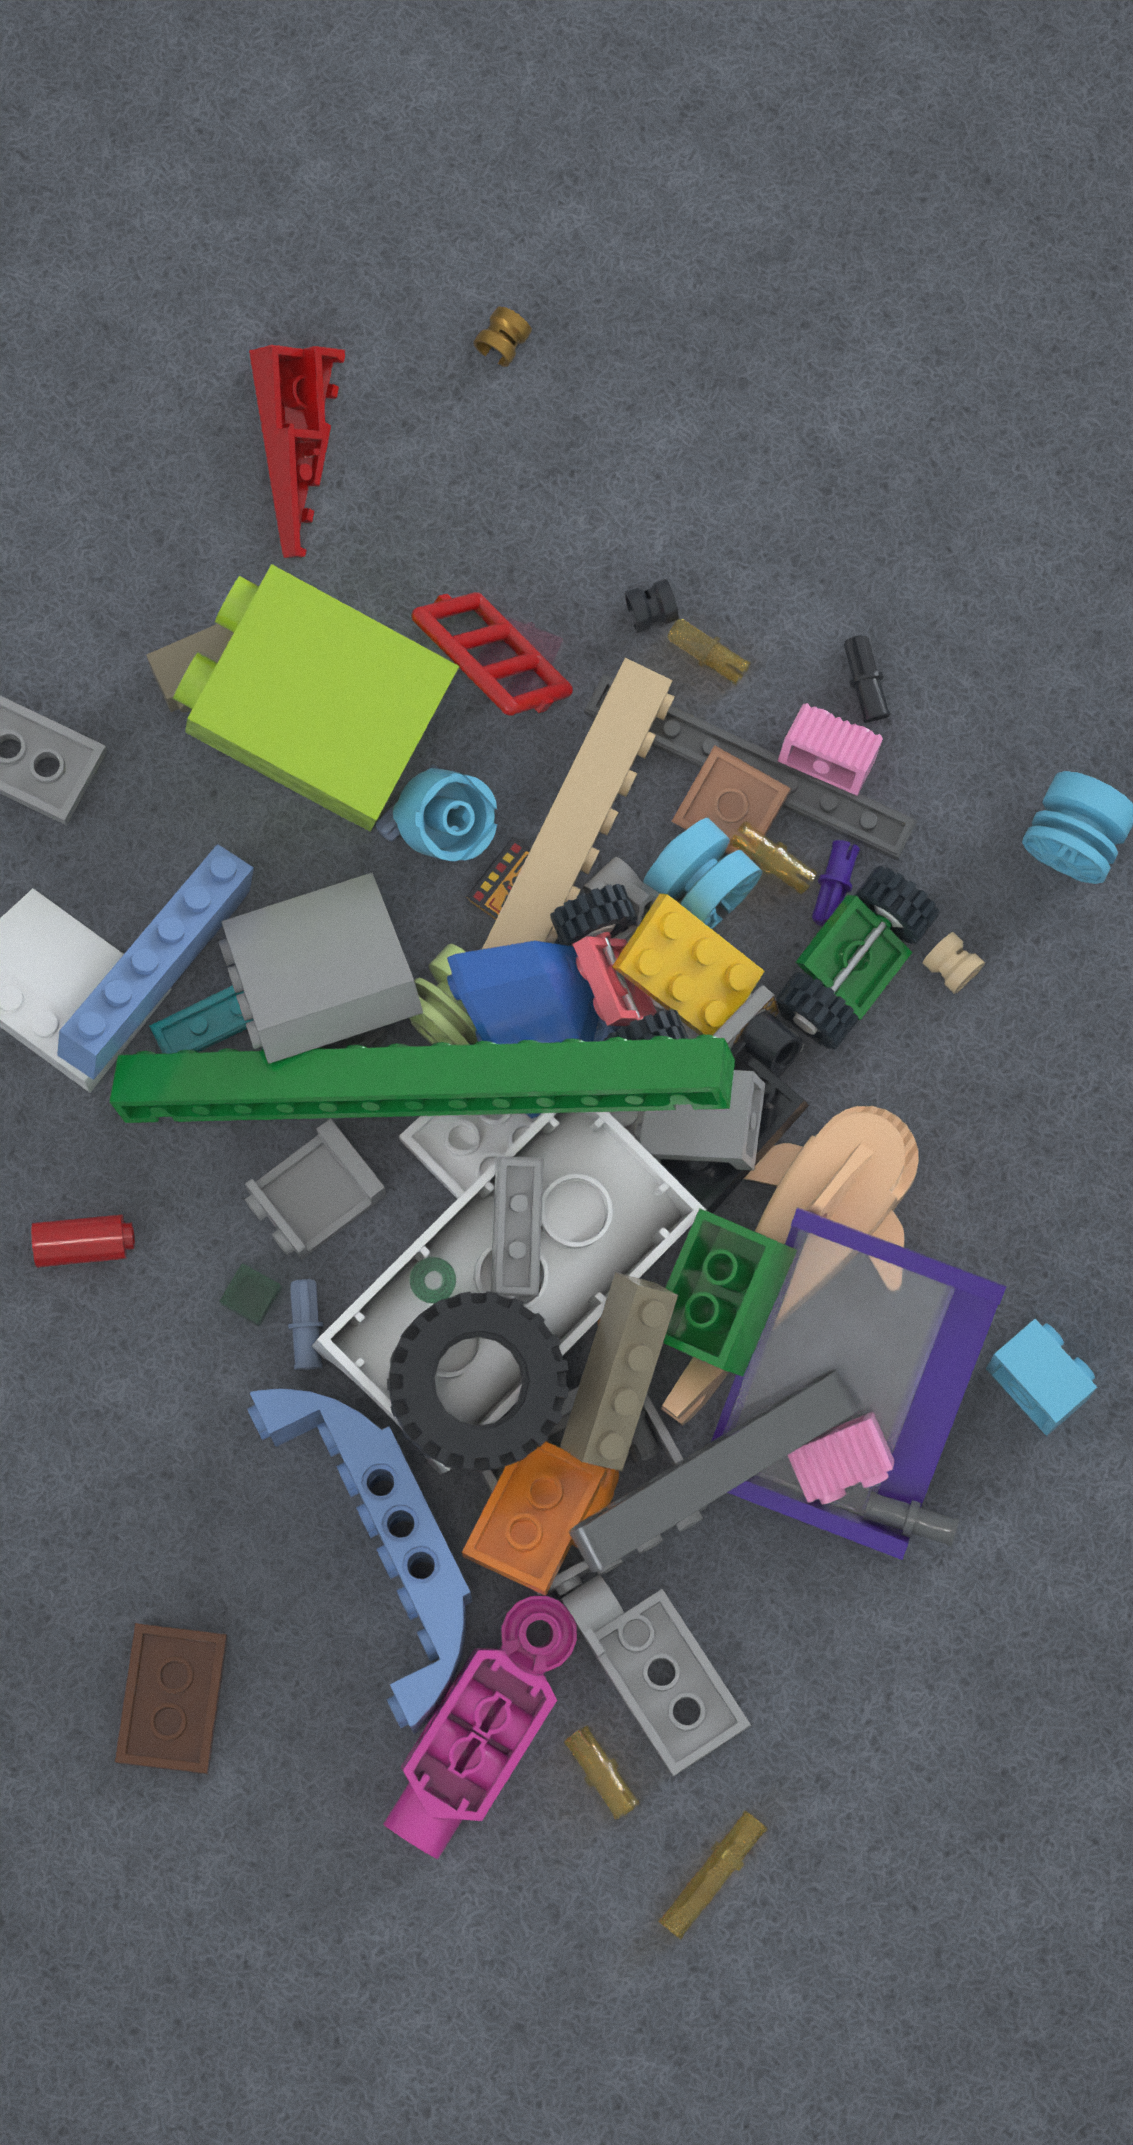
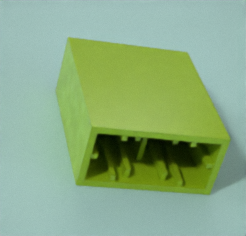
[173,564,459,832]

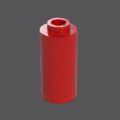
[31,1214,135,1268]

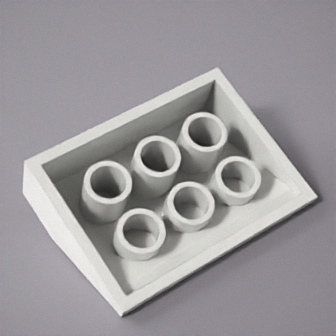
[0,889,172,1093]

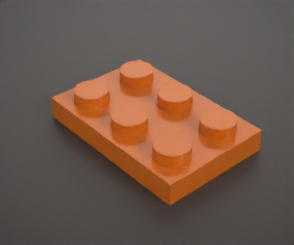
[462,1441,607,1596]

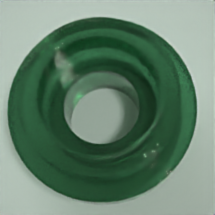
[409,1257,456,1304]

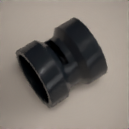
[625,579,679,633]

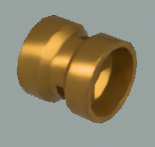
[474,306,532,367]

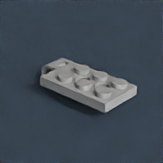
[0,696,107,826]
[560,1574,751,1777]

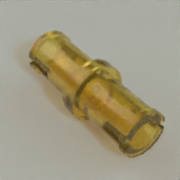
[730,821,817,894]
[563,1726,640,1820]

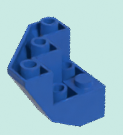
[447,941,599,1119]

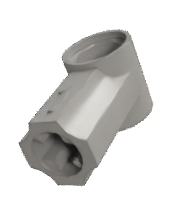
[583,857,660,927]

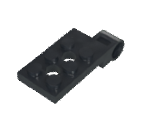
[660,1011,809,1213]

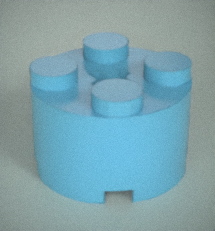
[393,768,497,861]

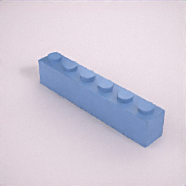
[57,844,254,1080]

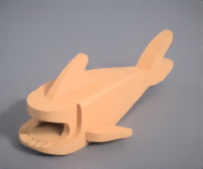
[661,1106,919,1425]

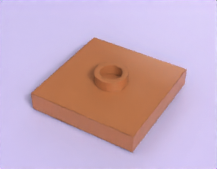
[671,745,792,859]

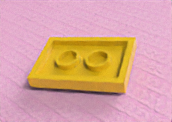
[612,894,765,1035]

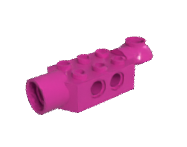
[383,1596,577,1859]

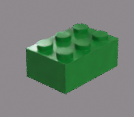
[663,1208,797,1377]

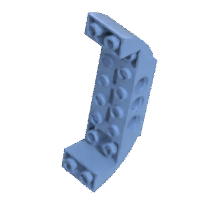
[247,1388,473,1734]

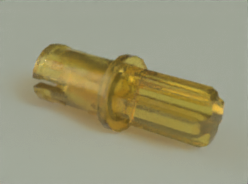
[667,619,751,686]

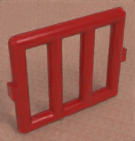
[411,592,573,716]

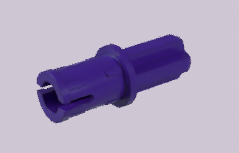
[812,840,860,927]

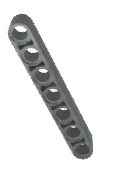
[568,1369,859,1573]

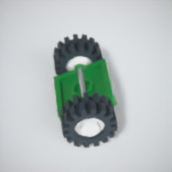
[775,866,939,1050]

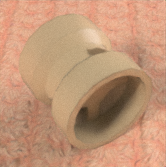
[923,932,985,994]

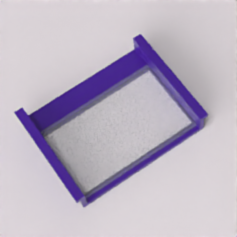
[711,1207,1006,1560]

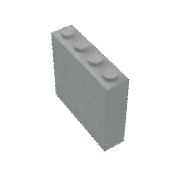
[218,873,423,1064]

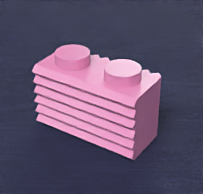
[778,703,883,796]
[788,1412,895,1505]

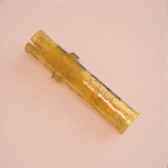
[658,1810,768,1940]

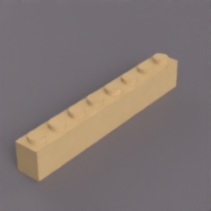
[482,658,675,949]

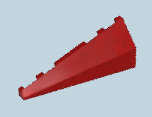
[249,345,345,558]

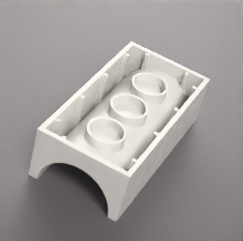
[312,1112,706,1474]

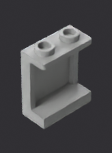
[635,1070,765,1170]
[244,1118,387,1260]

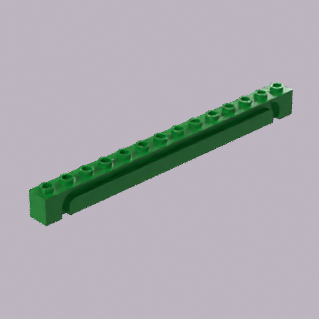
[109,1035,735,1123]

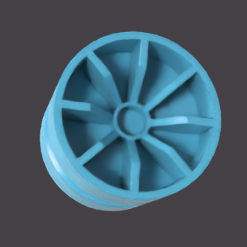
[643,818,762,929]

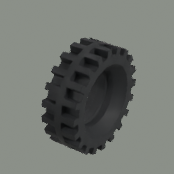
[387,1291,569,1472]

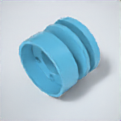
[1022,771,1133,884]

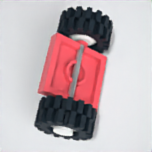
[550,884,689,1041]

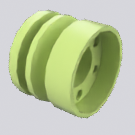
[409,944,478,1045]

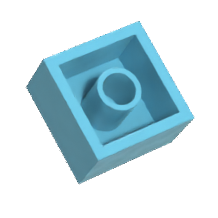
[986,1319,1097,1436]

